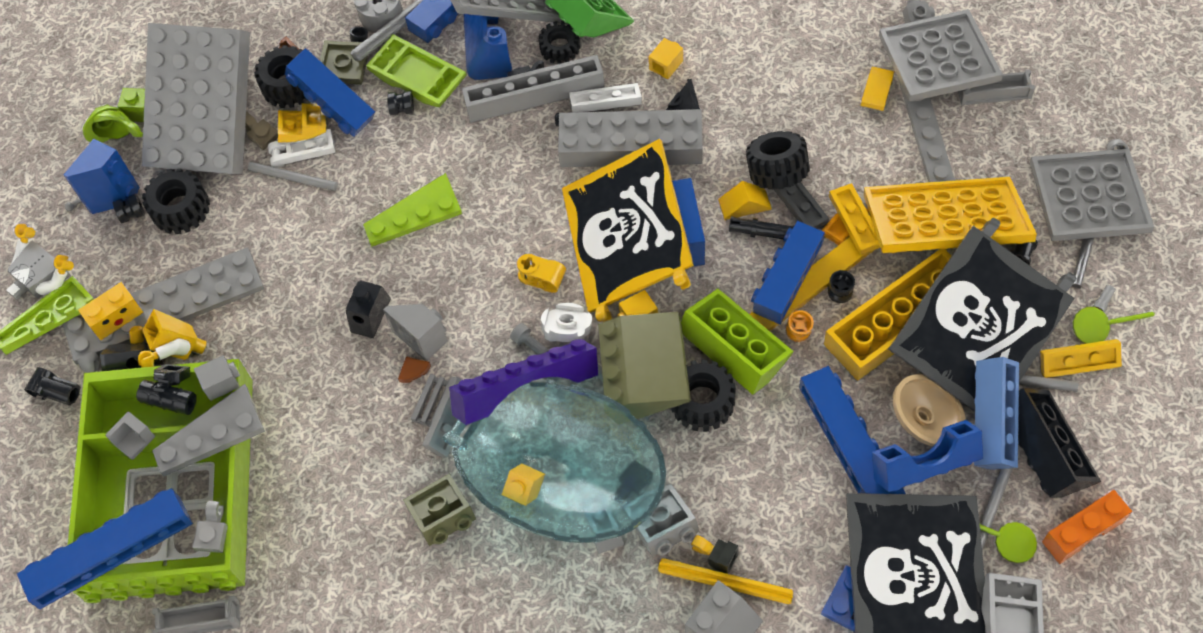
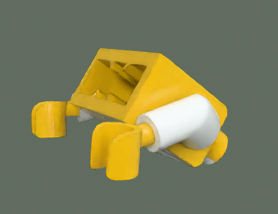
[129,309,206,368]

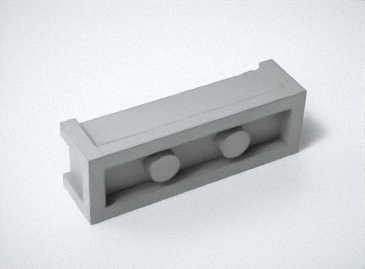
[958,70,1035,105]
[152,595,240,633]

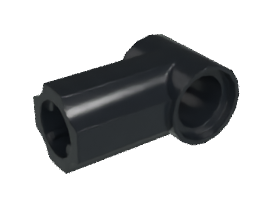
[24,367,81,406]

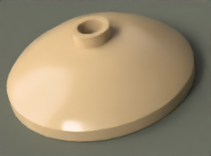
[893,374,966,446]

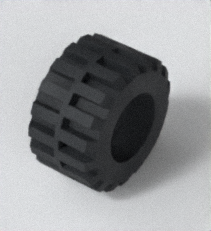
[254,45,308,108]
[746,131,810,190]
[142,169,210,234]
[671,359,736,432]

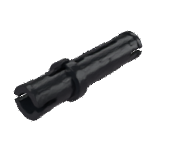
[729,216,794,240]

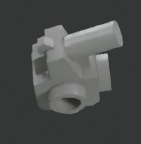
[902,0,935,23]

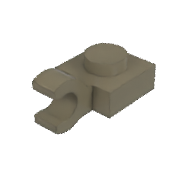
[245,111,278,150]

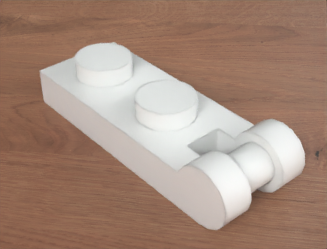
[268,129,336,168]

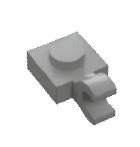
[192,501,228,553]

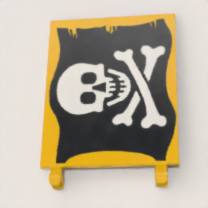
[562,139,694,322]

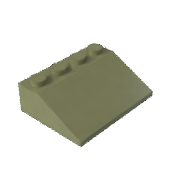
[598,312,691,425]

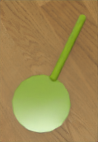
[1073,307,1155,344]
[980,522,1037,563]

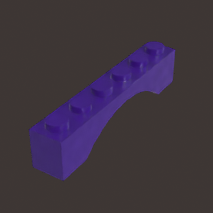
[449,339,598,425]

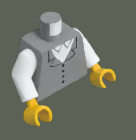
[6,224,74,300]

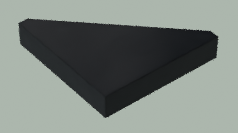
[666,79,700,110]

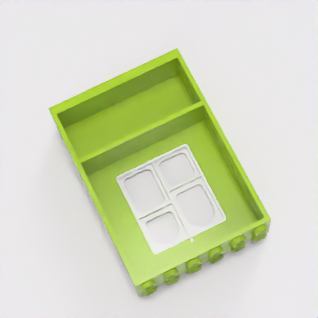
[68,359,253,603]

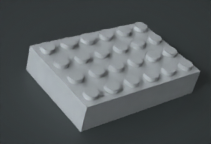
[142,23,250,174]

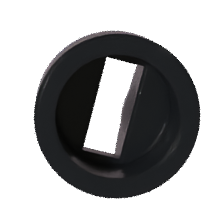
[350,26,368,42]

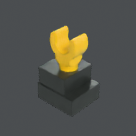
[691,535,739,574]

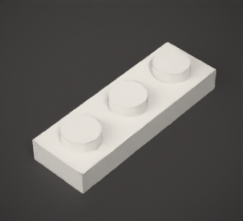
[569,83,642,113]

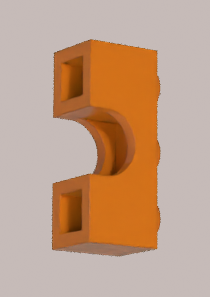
[1042,490,1133,564]

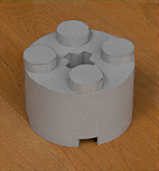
[354,0,403,32]

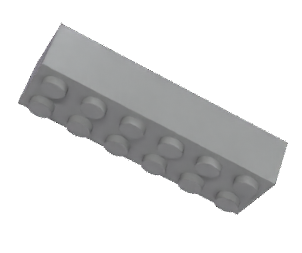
[558,109,703,167]

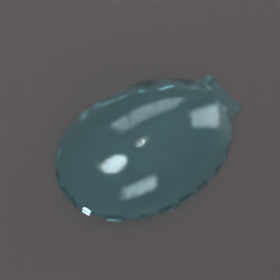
[442,379,666,543]

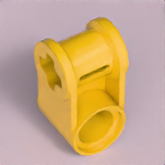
[517,254,566,293]

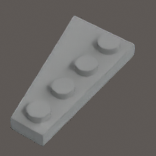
[152,384,265,477]

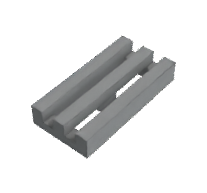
[411,374,450,427]

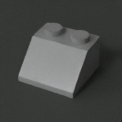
[383,304,448,361]
[685,580,763,633]

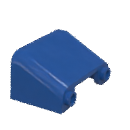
[464,14,512,80]

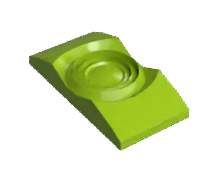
[366,34,467,107]

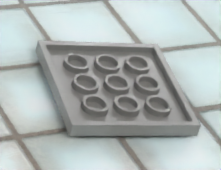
[879,9,1003,102]
[1030,149,1154,241]

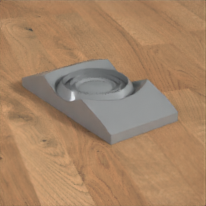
[981,573,1044,633]

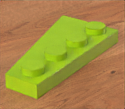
[363,173,462,247]
[0,276,94,355]

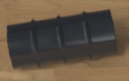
[136,380,197,415]

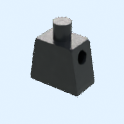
[346,280,391,339]
[100,343,165,371]

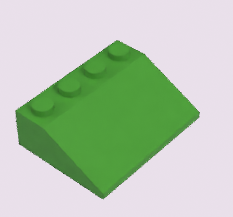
[545,0,634,38]

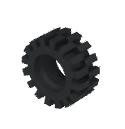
[538,21,580,64]

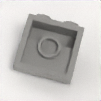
[624,484,700,557]

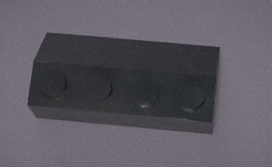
[1018,388,1101,498]

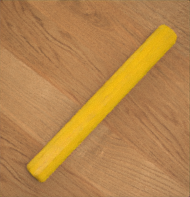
[658,558,793,604]

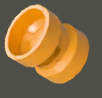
[785,310,814,342]

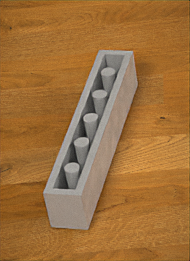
[462,55,605,123]

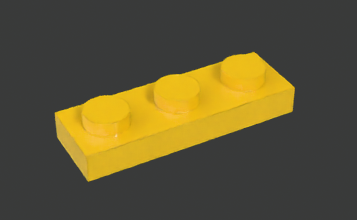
[829,183,881,255]
[1040,339,1122,378]

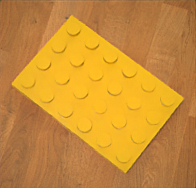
[864,177,1037,253]

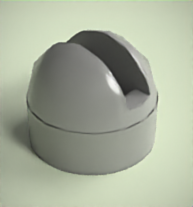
[1106,139,1128,150]
[77,352,101,373]

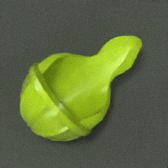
[83,104,143,143]

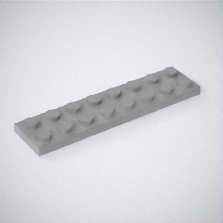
[62,247,264,365]

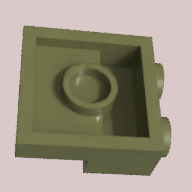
[403,473,476,546]

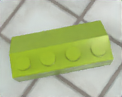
[681,288,794,395]

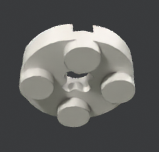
[541,303,592,342]

